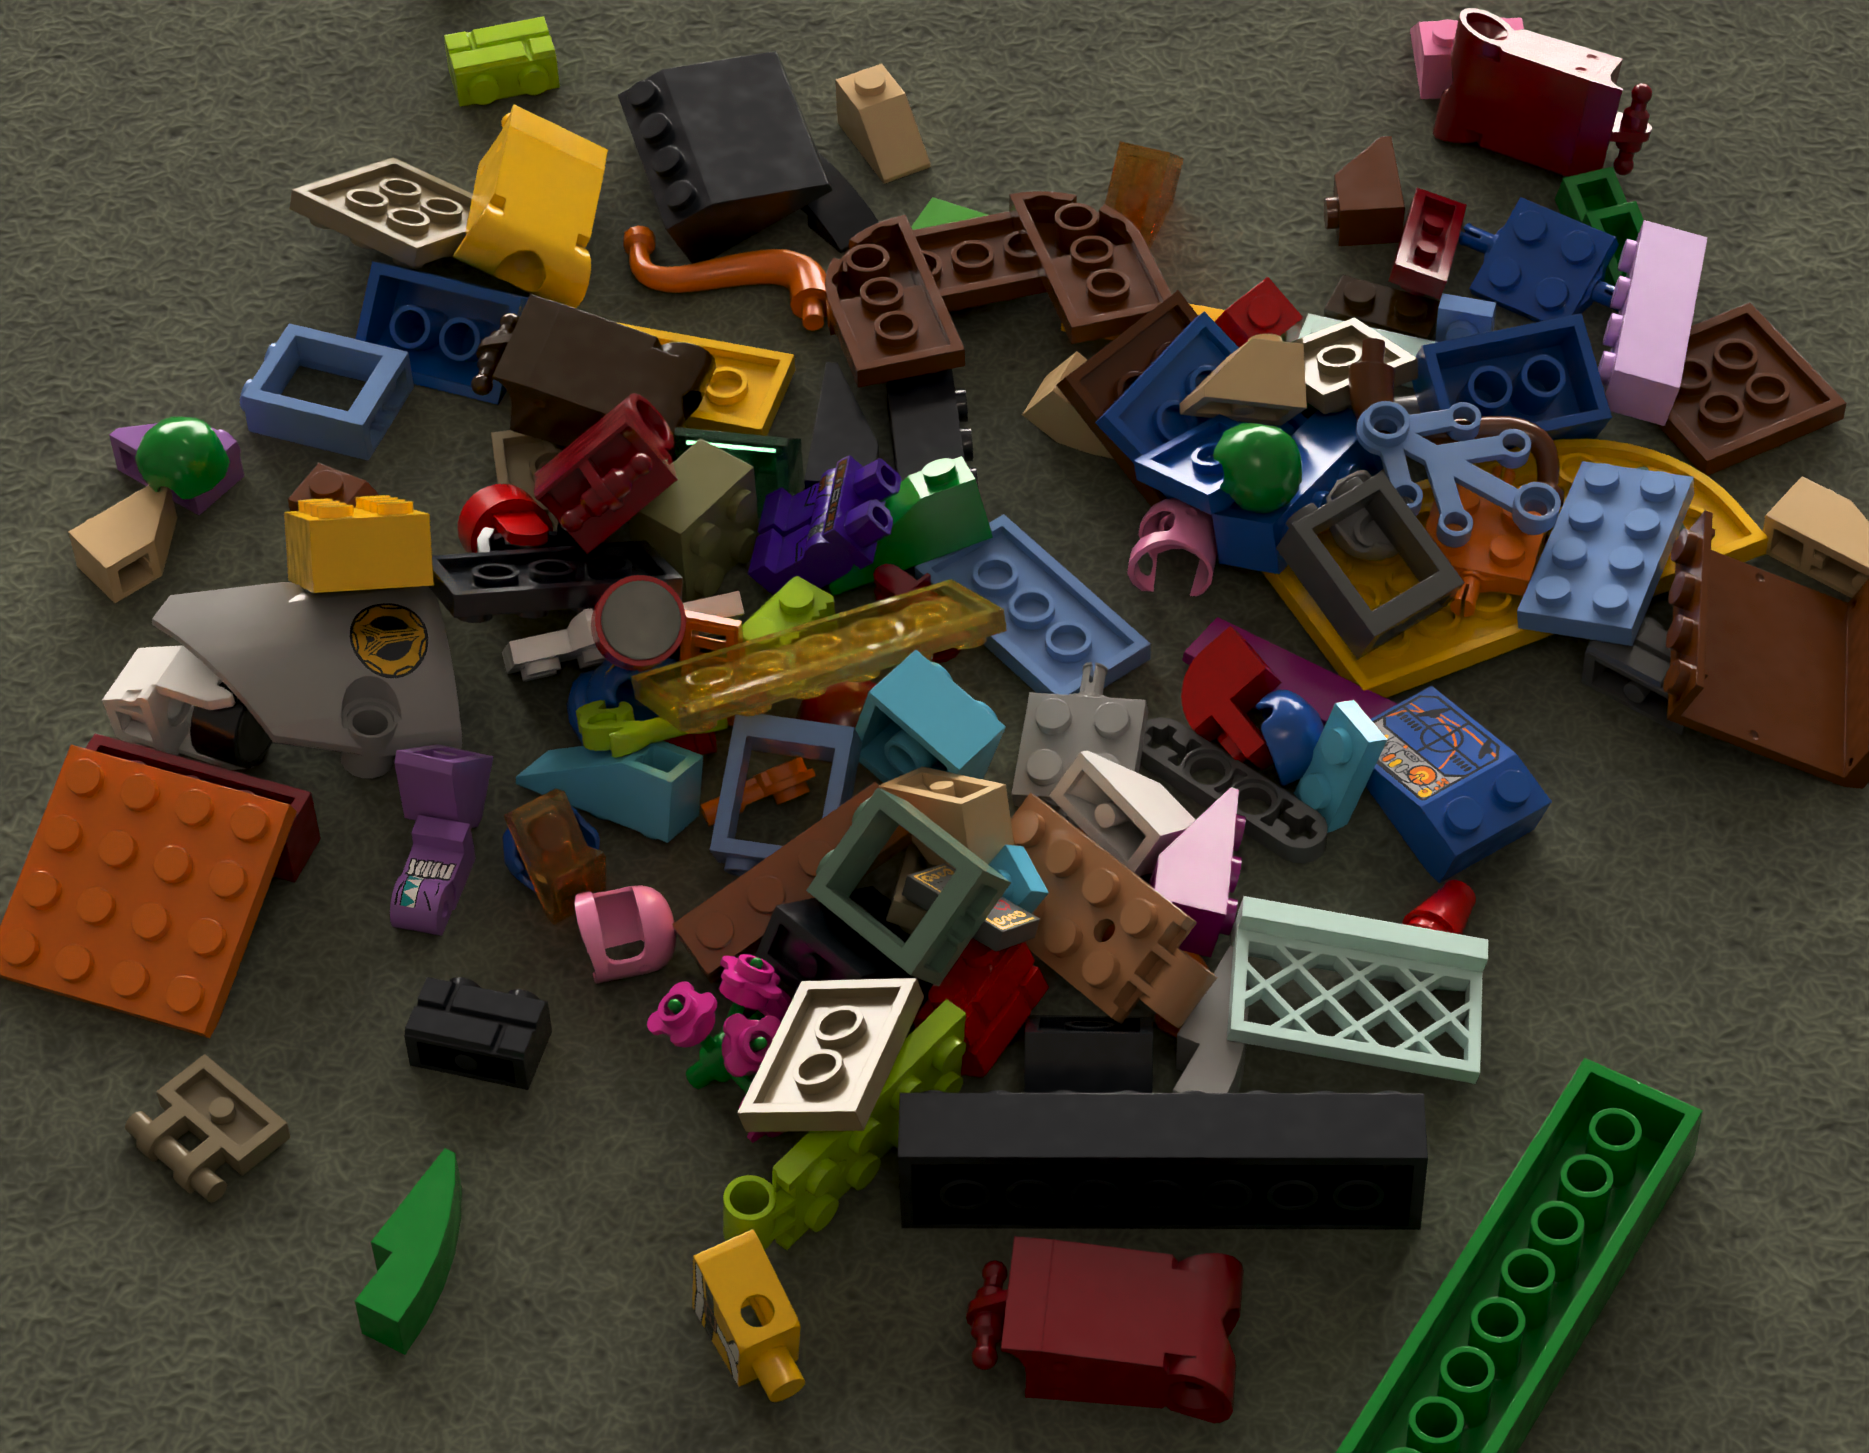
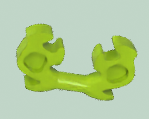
[576,674,733,758]

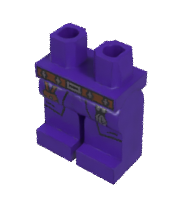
[748,455,902,595]

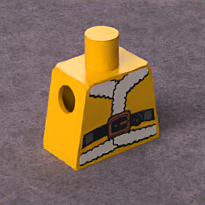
[692,1229,805,1402]

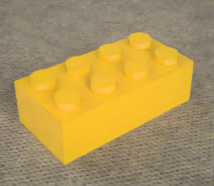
[284,495,434,593]

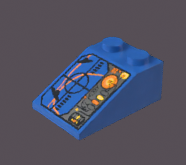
[1366,686,1552,883]

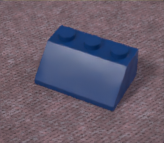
[355,261,529,405]

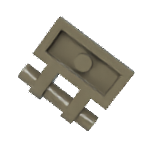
[125,1054,291,1203]

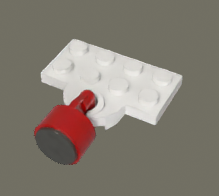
[502,575,745,681]

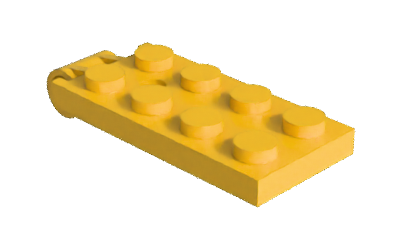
[616,322,795,445]

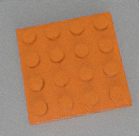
[0,745,297,1038]

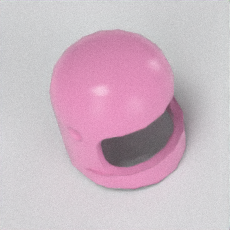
[1127,498,1218,597]
[575,885,676,984]

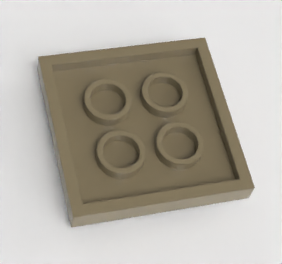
[289,157,473,269]

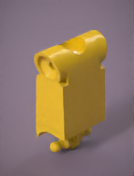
[453,104,608,308]

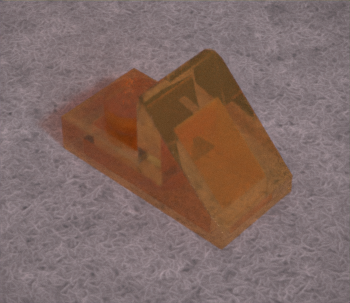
[503,788,606,925]

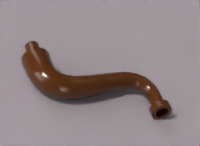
[1349,338,1564,507]

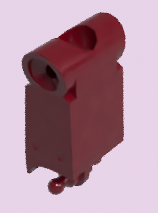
[1433,8,1652,177]
[533,393,678,554]
[966,1236,1244,1424]

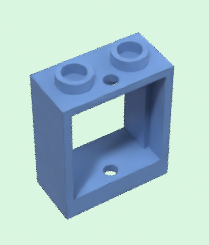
[240,323,414,461]
[710,711,862,876]

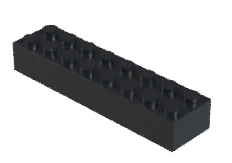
[898,1090,1428,1230]

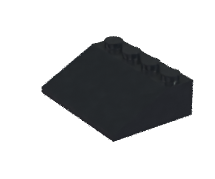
[618,51,833,264]

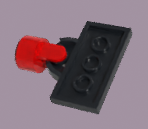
[428,484,683,623]

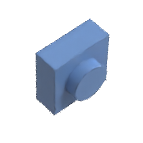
[1435,293,1496,342]

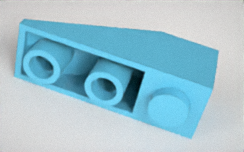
[516,741,703,843]

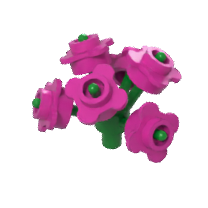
[647,954,792,1143]

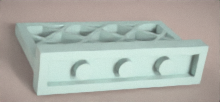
[1227,896,1488,1084]

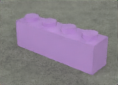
[1598,220,1708,426]

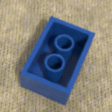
[1412,313,1612,450]

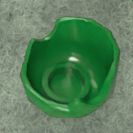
[135,417,230,500]
[1213,423,1302,513]

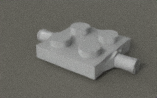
[1011,662,1149,828]

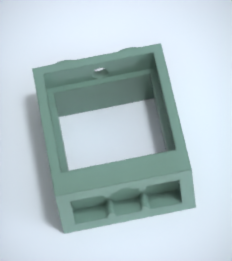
[806,788,1011,986]

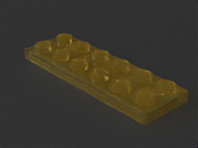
[631,579,1007,733]

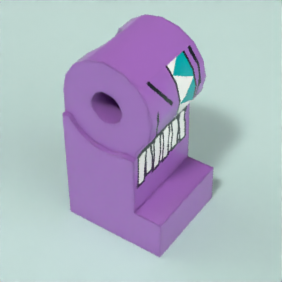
[390,815,476,936]

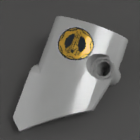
[152,582,462,778]

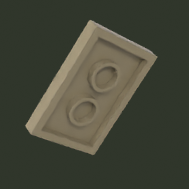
[737,978,924,1132]

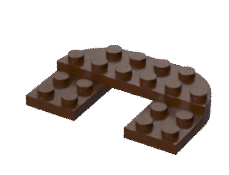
[825,191,1172,388]

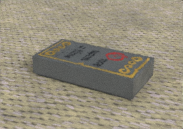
[902,863,1040,952]

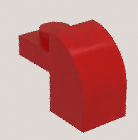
[1181,626,1282,770]

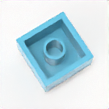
[855,650,1006,783]

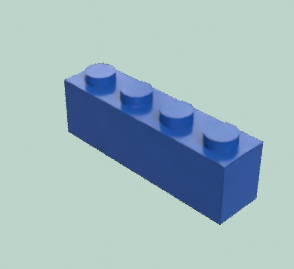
[1212,408,1384,574]

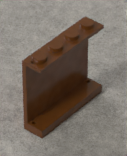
[1663,510,1869,789]

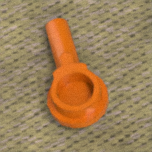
[700,757,816,827]

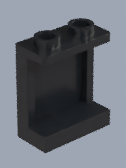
[755,886,934,1004]

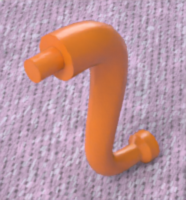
[623,226,827,331]

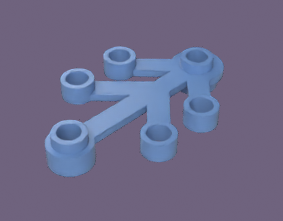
[1356,401,1561,548]

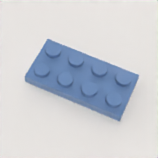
[1517,461,1694,646]
[915,514,1151,695]

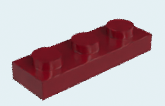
[1388,188,1467,300]

